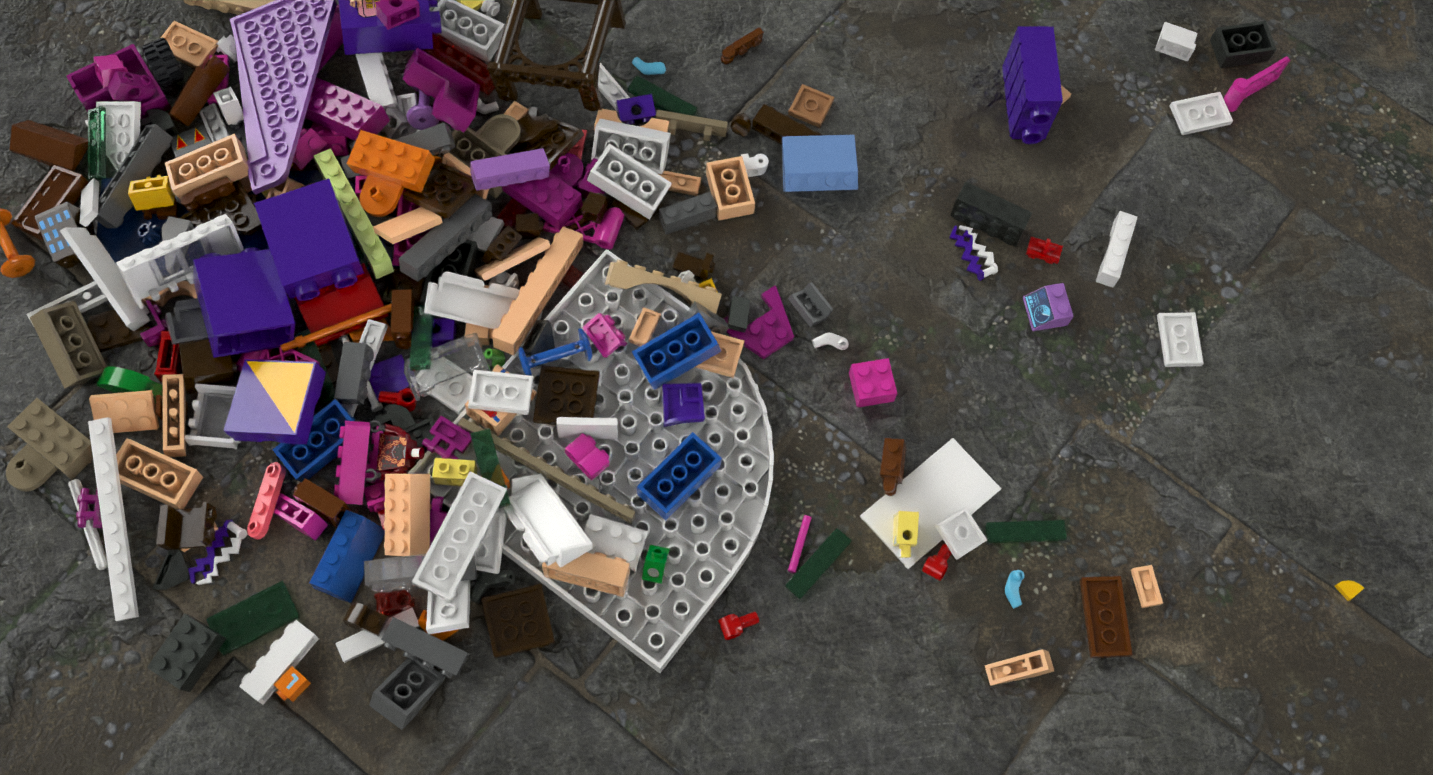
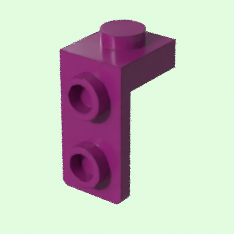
[140,300,168,347]

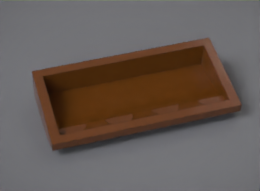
[11,165,89,241]

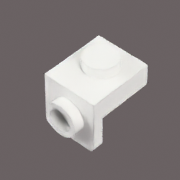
[216,34,237,63]

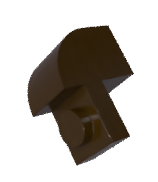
[343,602,389,637]

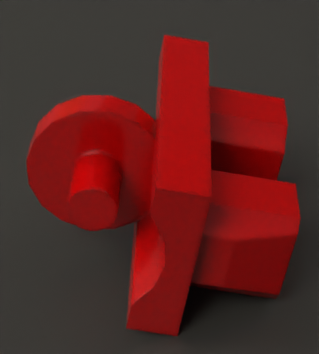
[1026,236,1063,264]

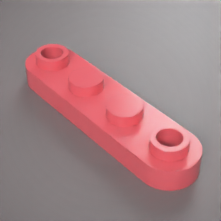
[247,462,286,540]

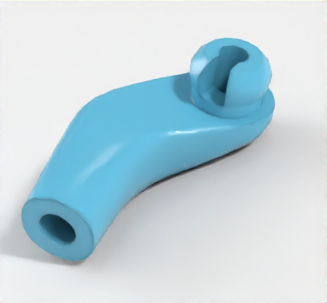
[632,57,666,75]
[1005,570,1025,609]

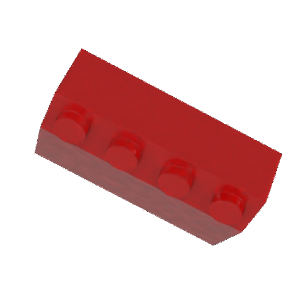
[294,263,389,347]

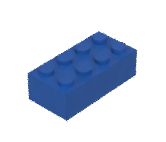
[632,313,721,390]
[273,399,356,482]
[637,432,722,521]

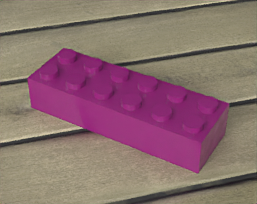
[305,77,390,141]

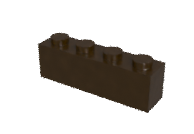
[752,104,823,145]

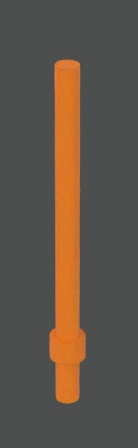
[280,304,392,352]

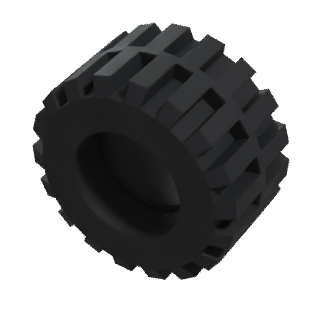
[142,38,184,88]

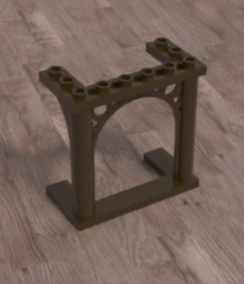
[487,0,626,111]

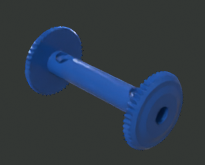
[518,328,593,376]

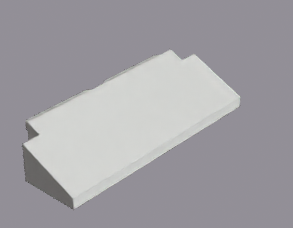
[60,228,151,331]
[424,272,542,337]
[502,473,593,568]

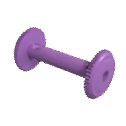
[407,86,439,130]

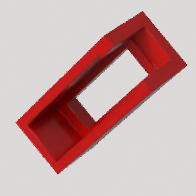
[154,331,182,383]

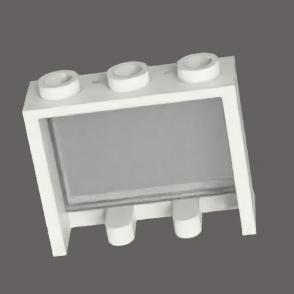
[185,384,241,450]

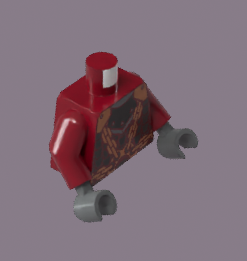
[366,420,425,482]

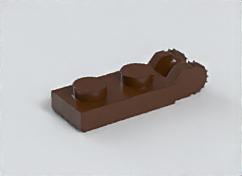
[721,28,764,64]
[180,176,236,211]

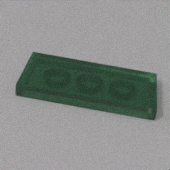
[206,580,300,656]

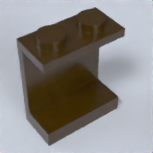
[156,502,217,550]

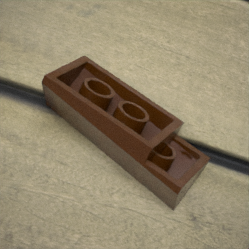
[168,55,231,126]
[9,120,92,172]

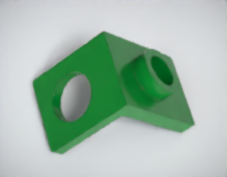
[642,545,670,584]

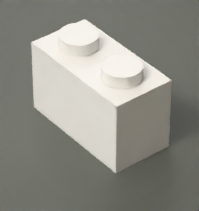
[214,87,244,125]

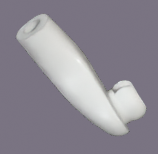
[812,333,849,350]

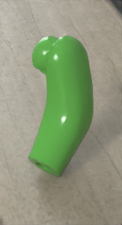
[485,348,505,369]

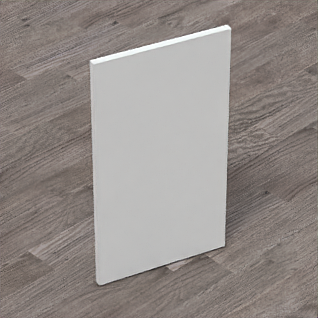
[860,438,1001,569]

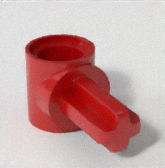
[378,388,417,412]
[922,544,952,581]
[718,612,759,640]

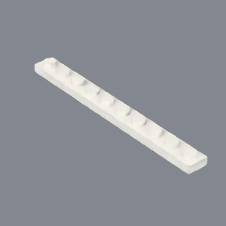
[88,417,139,621]

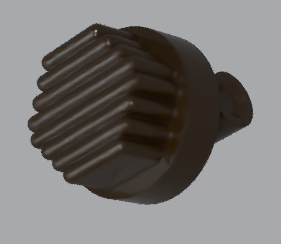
[731,113,751,137]

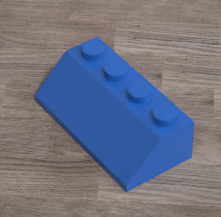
[309,510,385,603]

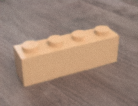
[163,374,186,457]

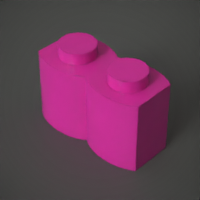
[565,433,610,481]

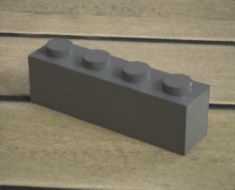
[381,617,469,678]

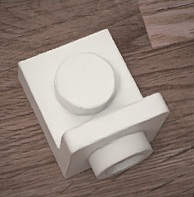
[489,271,519,289]

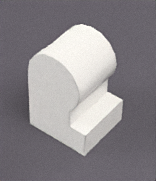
[741,153,769,177]

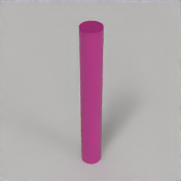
[788,515,811,573]

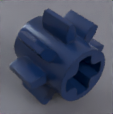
[137,221,162,246]

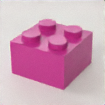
[849,358,897,408]

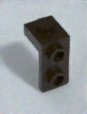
[672,252,716,280]

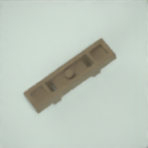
[656,110,728,141]

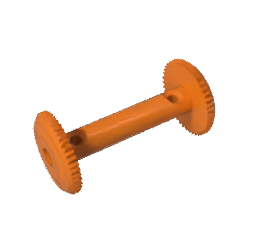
[0,208,35,278]

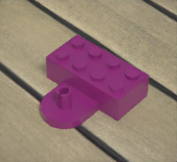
[502,153,584,230]

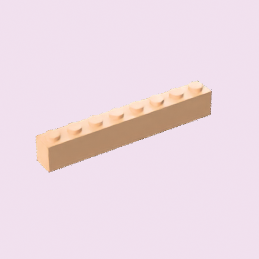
[491,227,583,355]

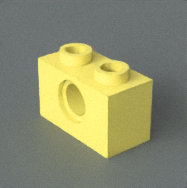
[432,458,478,486]

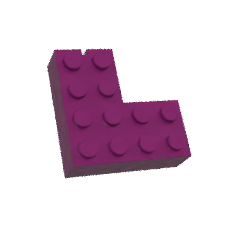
[66,44,171,119]
[403,48,480,133]

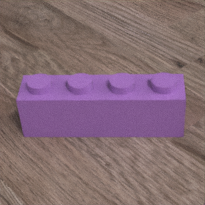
[470,148,550,191]

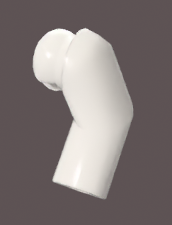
[476,98,499,114]

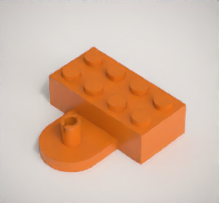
[346,130,435,217]

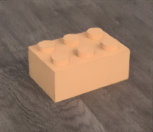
[706,156,755,221]

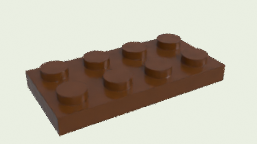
[1080,576,1132,658]

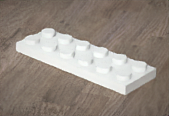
[412,471,507,601]

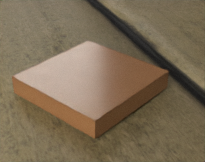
[788,84,835,128]

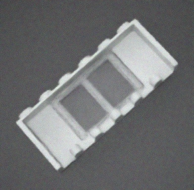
[116,214,244,309]

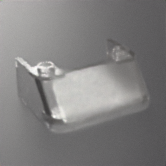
[404,333,490,401]

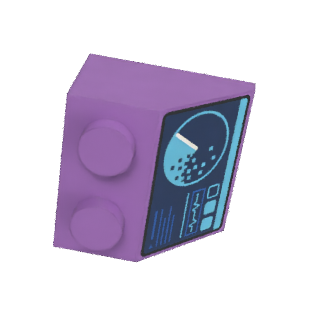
[1023,283,1073,331]

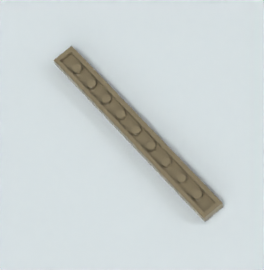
[458,417,636,525]

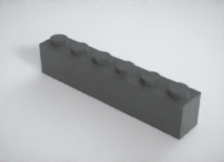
[341,123,456,183]
[94,124,173,228]
[399,194,492,282]

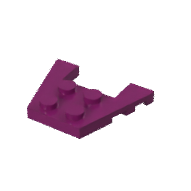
[723,286,794,359]

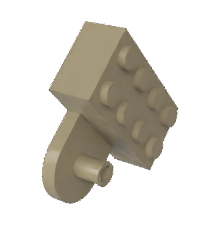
[439,114,521,198]
[6,398,93,491]

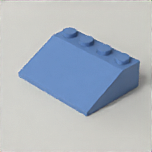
[782,135,858,192]

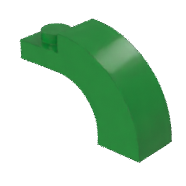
[96,367,163,404]

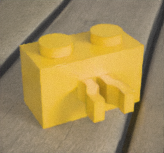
[128,175,175,211]

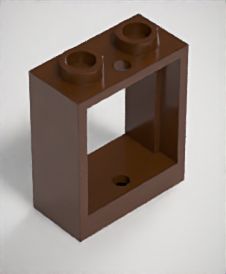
[391,290,417,349]
[293,478,350,528]

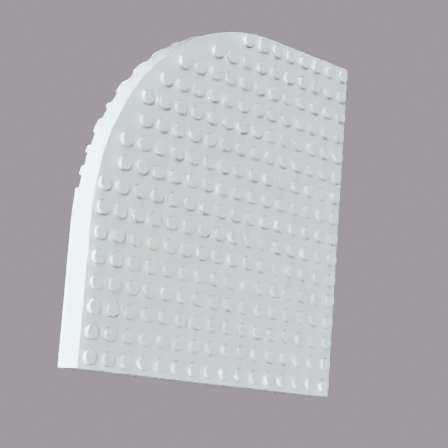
[408,249,774,673]

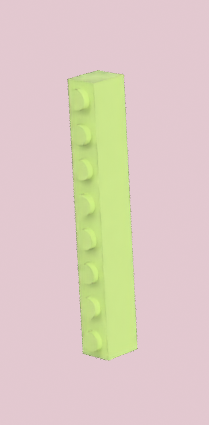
[313,149,394,279]

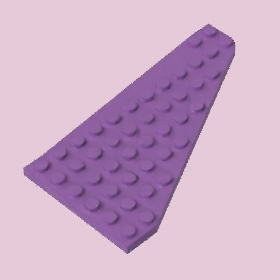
[230,0,337,195]

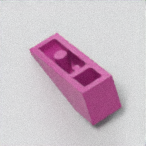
[274,493,328,541]

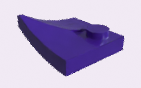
[369,354,414,403]
[662,383,705,427]

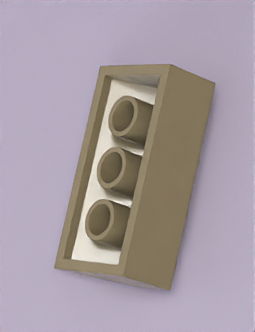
[30,300,107,388]

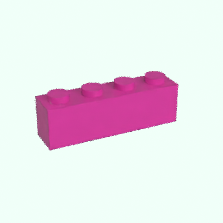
[334,421,370,505]

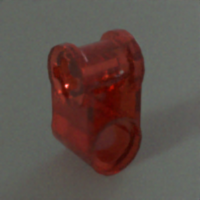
[374,590,415,616]

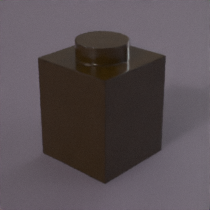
[581,192,609,224]
[516,214,543,239]

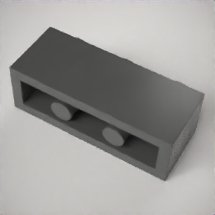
[659,192,717,234]
[334,342,374,405]

